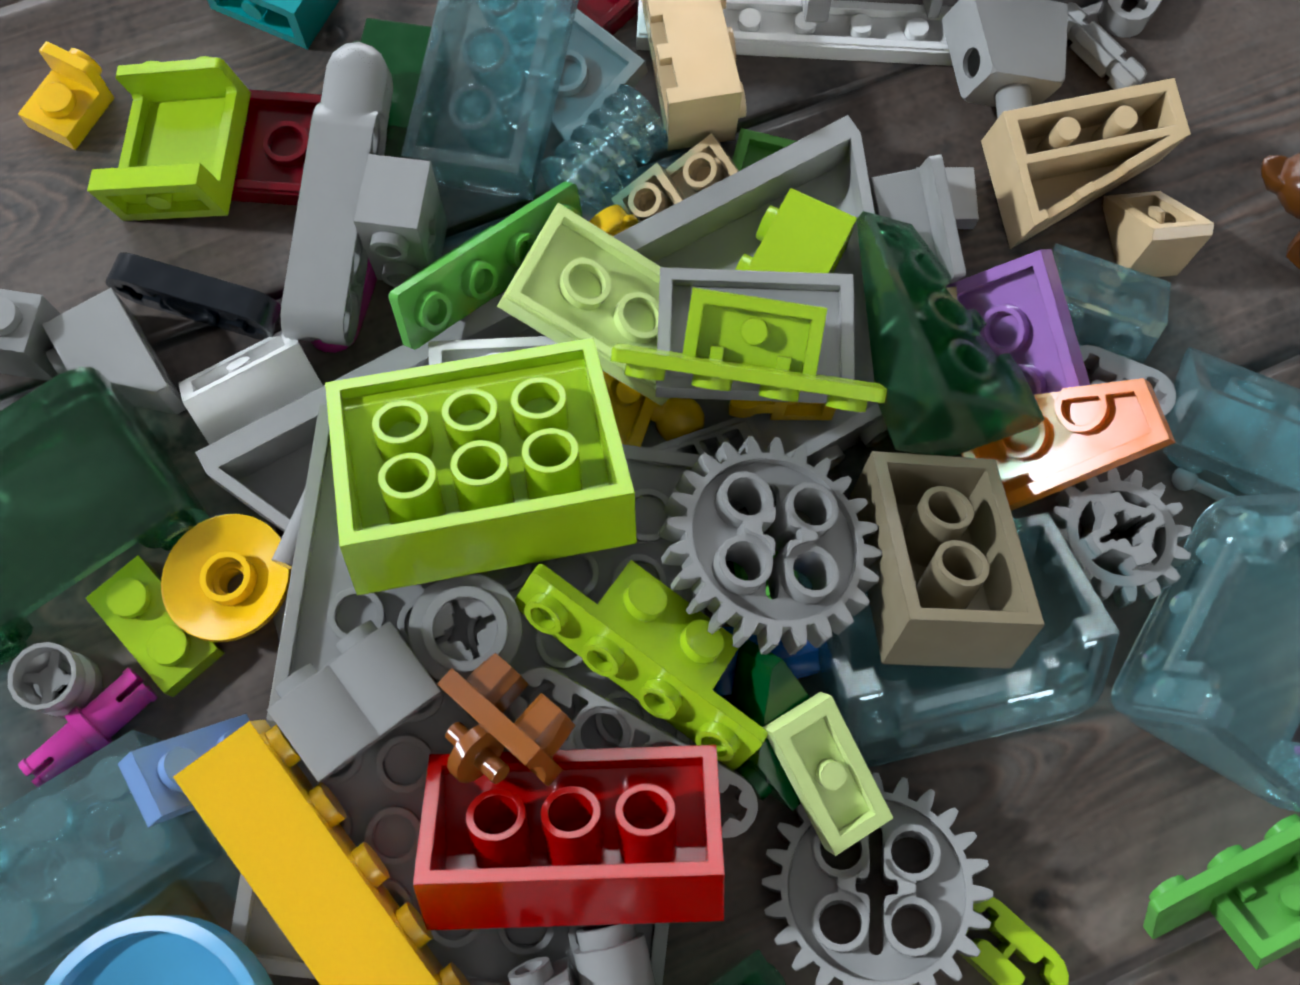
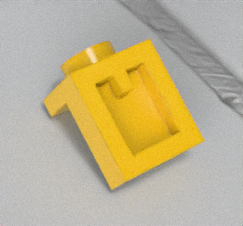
[18,41,115,150]

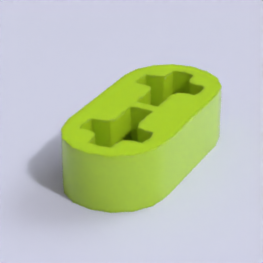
[960,897,1069,985]

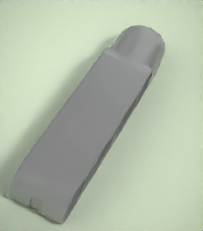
[280,42,393,346]

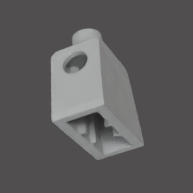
[942,0,1068,119]

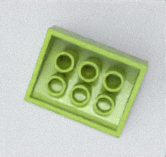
[325,338,637,596]

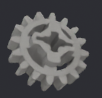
[1043,468,1192,608]

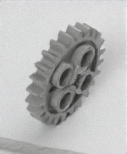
[659,436,882,655]
[762,773,993,985]

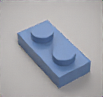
[118,714,250,828]

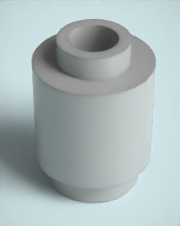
[573,924,656,985]

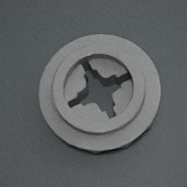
[408,574,522,681]

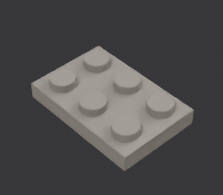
[656,267,855,403]

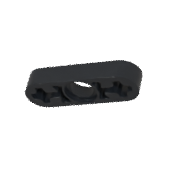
[105,252,281,340]

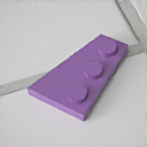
[939,249,1090,396]

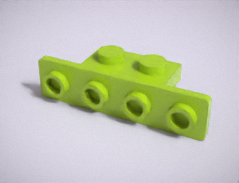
[610,287,887,412]
[515,560,768,770]

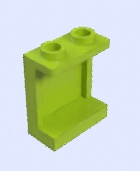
[87,56,251,221]

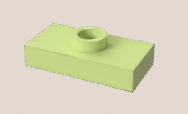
[763,692,893,856]

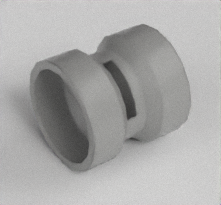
[8,642,103,719]

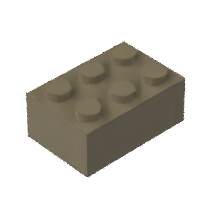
[848,451,1045,669]

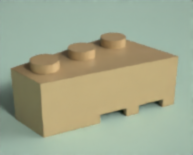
[641,0,746,151]
[981,78,1191,250]

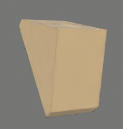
[1103,191,1214,281]

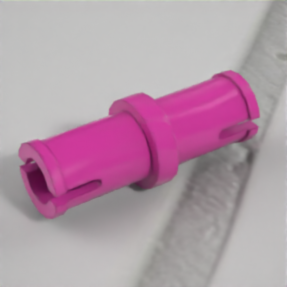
[18,667,158,795]

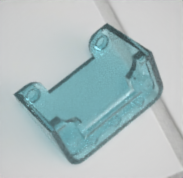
[1111,493,1300,812]
[798,512,1120,767]

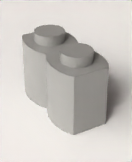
[267,620,443,782]

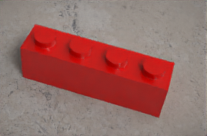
[413,745,725,930]

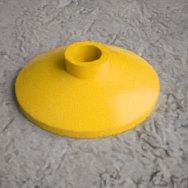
[161,514,291,642]

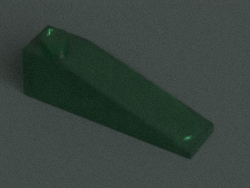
[857,211,1045,456]

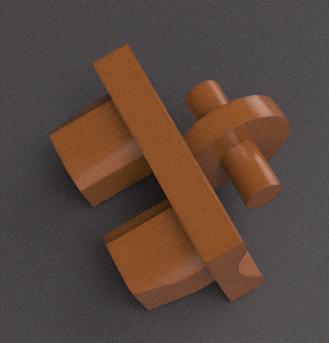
[437,653,576,787]

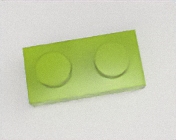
[85,555,225,697]

